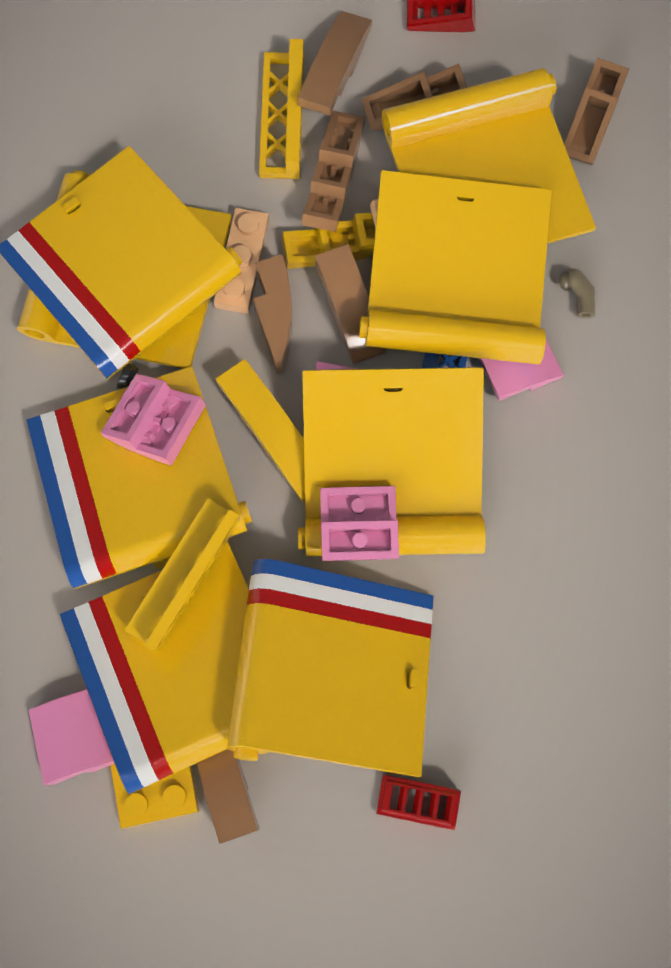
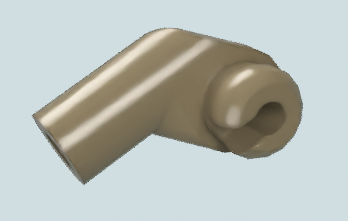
[559,269,595,318]

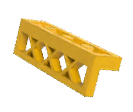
[259,39,304,179]
[124,498,241,652]

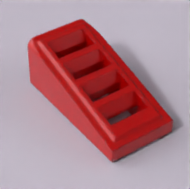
[407,0,476,33]
[376,775,461,830]

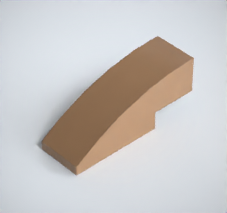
[564,58,629,165]
[362,63,468,131]
[315,244,386,365]
[253,254,292,374]
[197,749,259,844]

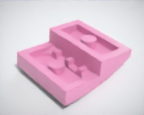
[479,327,564,401]
[101,374,206,466]
[320,486,399,561]
[28,689,115,785]

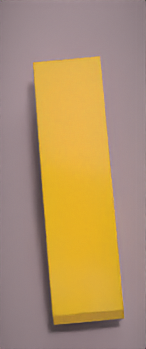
[281,213,375,269]
[216,359,305,502]

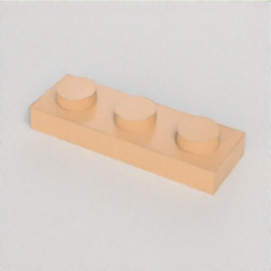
[214,208,270,314]

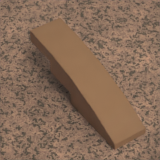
[298,11,372,116]
[302,111,366,232]

